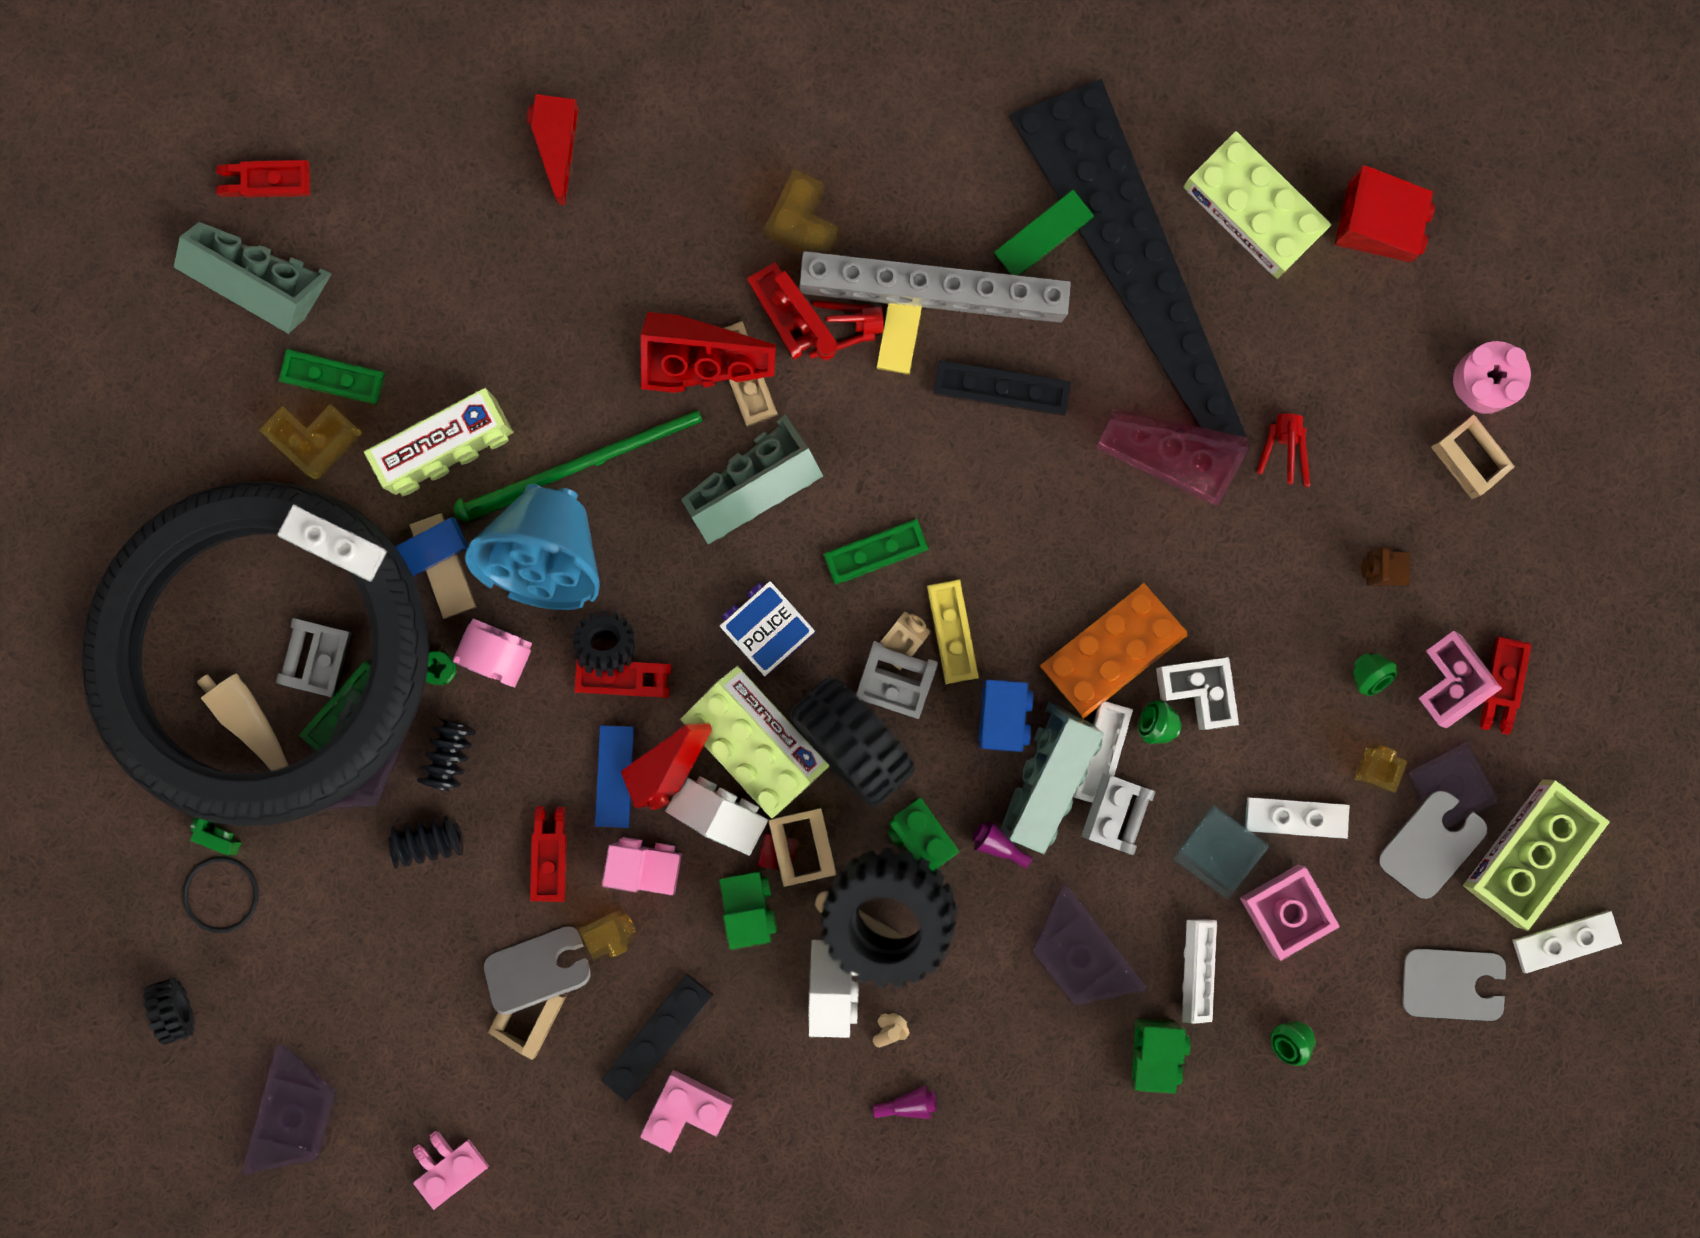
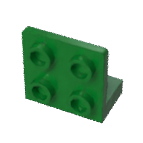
[886,797,960,871]

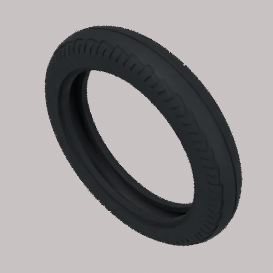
[81,481,429,826]

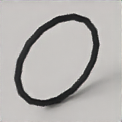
[183,857,259,933]

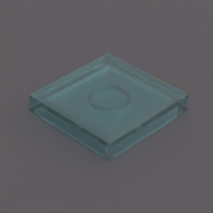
[1173,805,1269,899]

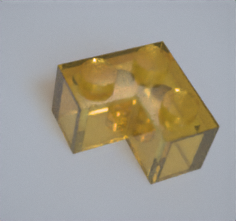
[764,169,839,254]
[259,404,363,481]

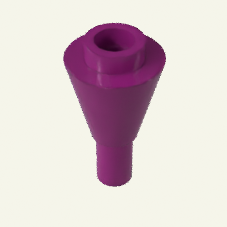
[972,821,1032,869]
[873,1085,937,1119]

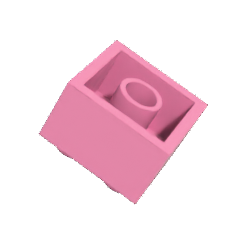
[1240,865,1340,960]

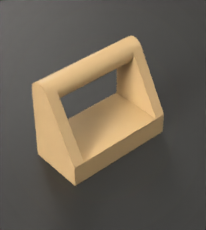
[1431,414,1515,499]
[768,808,836,887]
[488,993,567,1060]

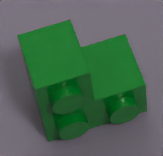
[719,870,777,950]
[1131,1018,1191,1094]

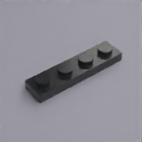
[933,360,1071,416]
[601,974,713,1102]

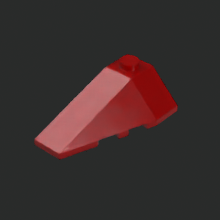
[641,312,776,393]

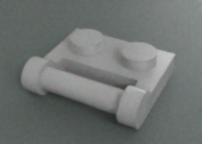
[276,618,352,697]
[856,641,938,719]
[1081,773,1156,855]

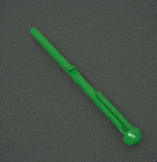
[453,409,703,522]

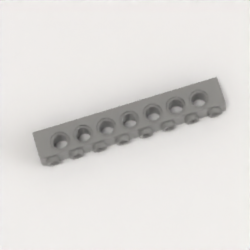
[799,251,1071,323]

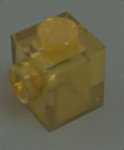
[1354,745,1407,793]
[579,909,635,960]

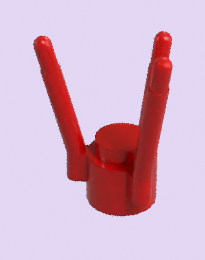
[809,300,883,358]
[1257,414,1310,488]

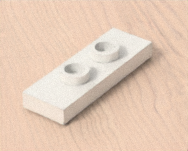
[277,505,387,582]
[1073,701,1133,803]
[1245,797,1350,839]
[1512,910,1622,973]
[1182,919,1217,1024]

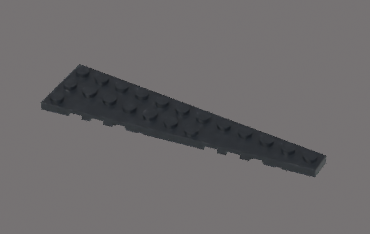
[1009,79,1250,459]

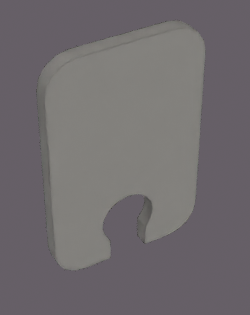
[1379,790,1487,899]
[484,926,591,1015]
[1402,949,1506,1021]

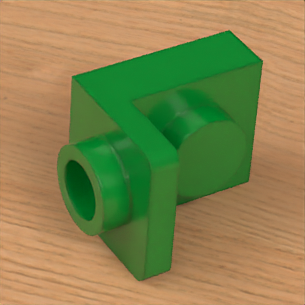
[190,817,242,856]

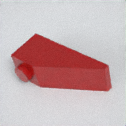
[527,94,579,205]
[620,723,712,810]

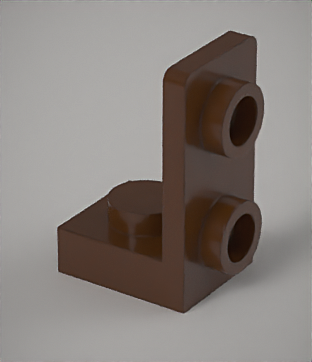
[1362,547,1410,586]

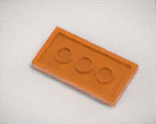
[1040,583,1188,719]

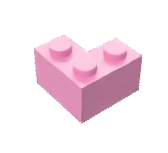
[1419,631,1502,728]
[602,837,682,895]
[640,1070,734,1153]

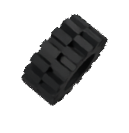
[573,611,635,677]
[143,977,195,1045]

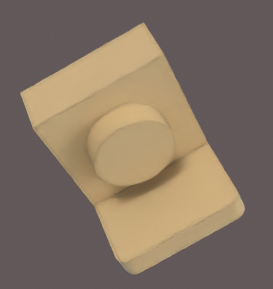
[880,612,930,671]

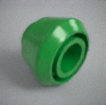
[1352,653,1397,696]
[1138,700,1182,744]
[1271,1021,1316,1066]

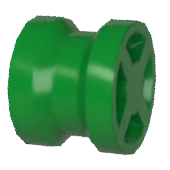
[426,652,457,685]

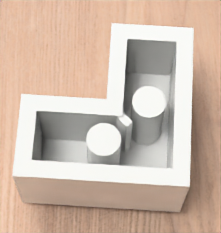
[1156,657,1239,730]
[665,776,768,856]
[809,940,858,1038]

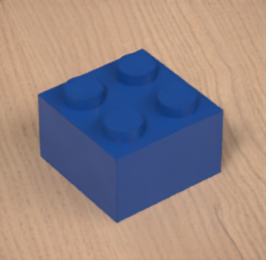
[977,680,1033,752]

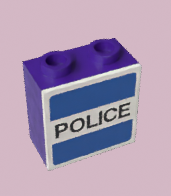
[720,581,816,677]

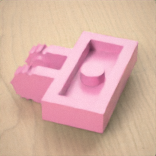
[413,1131,489,1210]

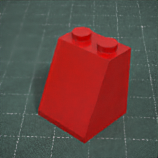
[1334,165,1435,263]

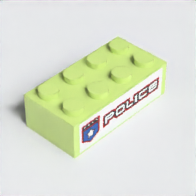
[1184,131,1332,279]
[364,388,514,496]
[680,666,829,819]
[1463,779,1610,930]

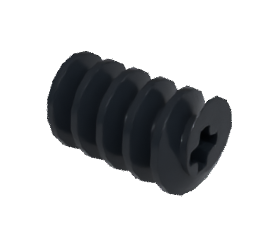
[416,717,476,792]
[389,815,464,869]

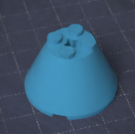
[465,484,600,610]

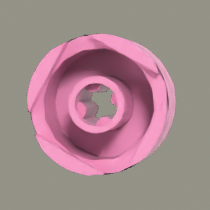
[1453,341,1531,413]
[453,618,532,687]

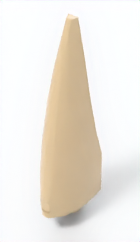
[197,673,289,771]

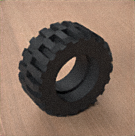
[790,677,915,807]
[820,848,957,988]

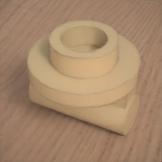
[873,1013,909,1047]

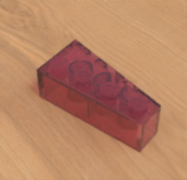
[1096,409,1249,507]

